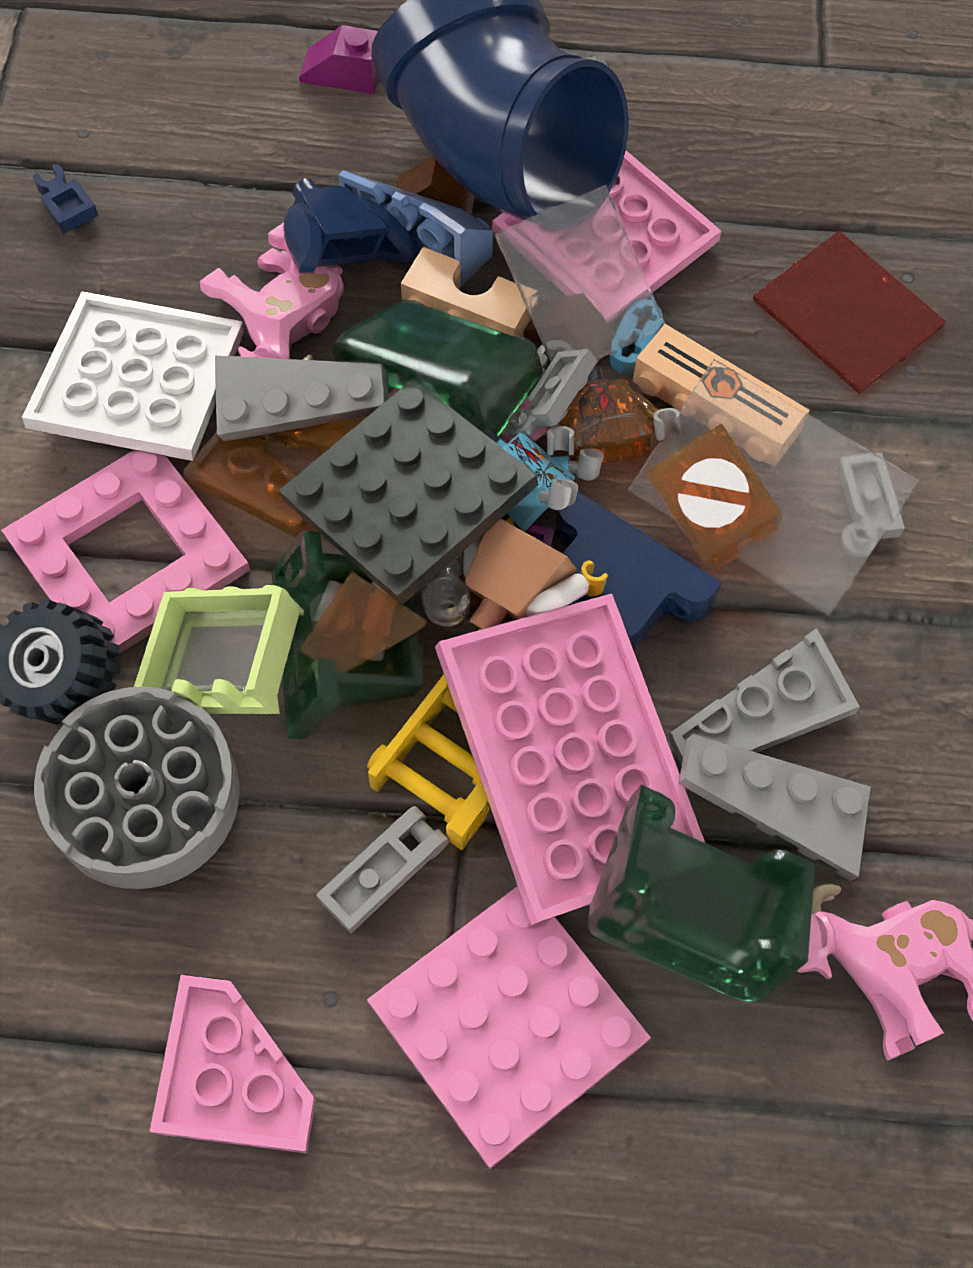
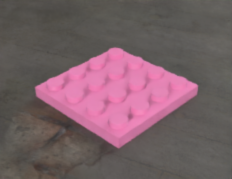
[492,151,722,326]
[367,886,651,1170]

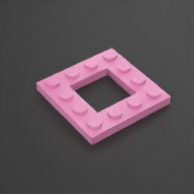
[1,450,250,654]

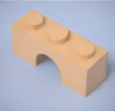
[401,247,536,353]

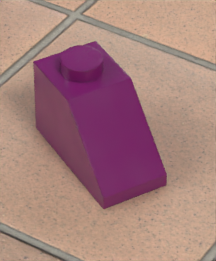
[299,25,379,94]

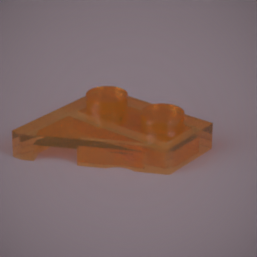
[300,572,427,677]

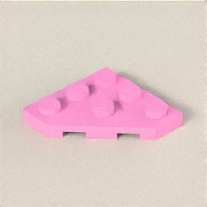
[150,975,316,1154]

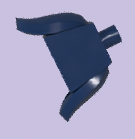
[283,178,421,274]

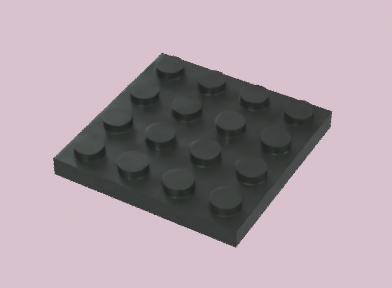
[279,378,539,606]

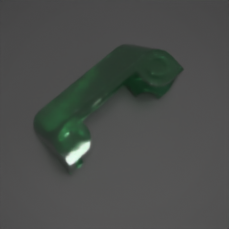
[332,299,543,436]
[587,784,815,1001]

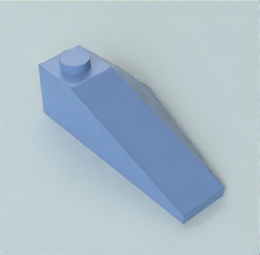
[338,170,493,286]

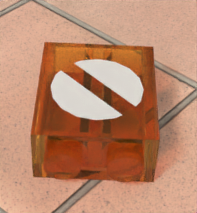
[645,423,782,568]

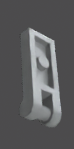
[316,806,450,934]

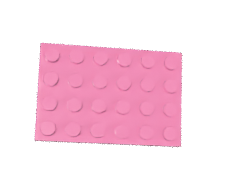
[435,594,712,925]

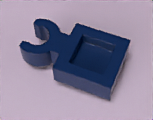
[33,163,99,234]

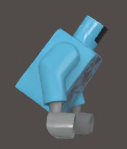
[482,427,603,532]

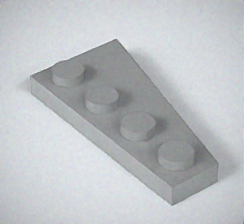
[215,355,389,441]
[669,628,860,766]
[678,734,870,881]

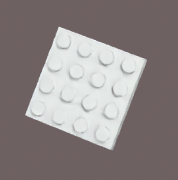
[22,292,244,461]

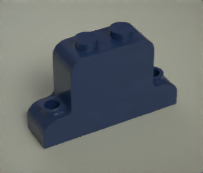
[555,491,721,651]

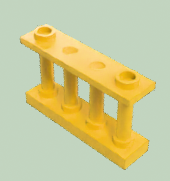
[367,629,492,850]

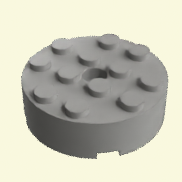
[34,687,240,889]

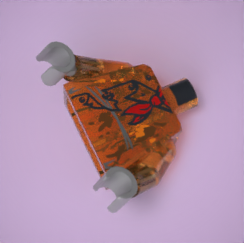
[546,366,682,464]

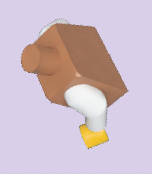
[463,516,608,630]

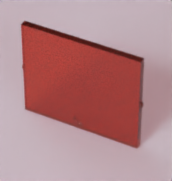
[753,231,946,394]

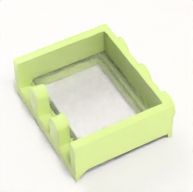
[134,585,304,714]

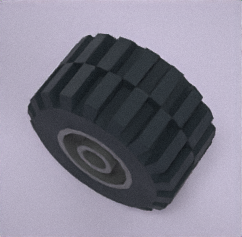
[0,600,121,725]

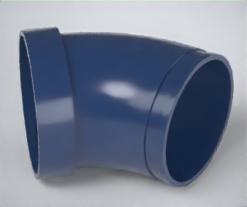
[371,0,629,231]

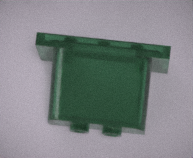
[271,530,425,739]

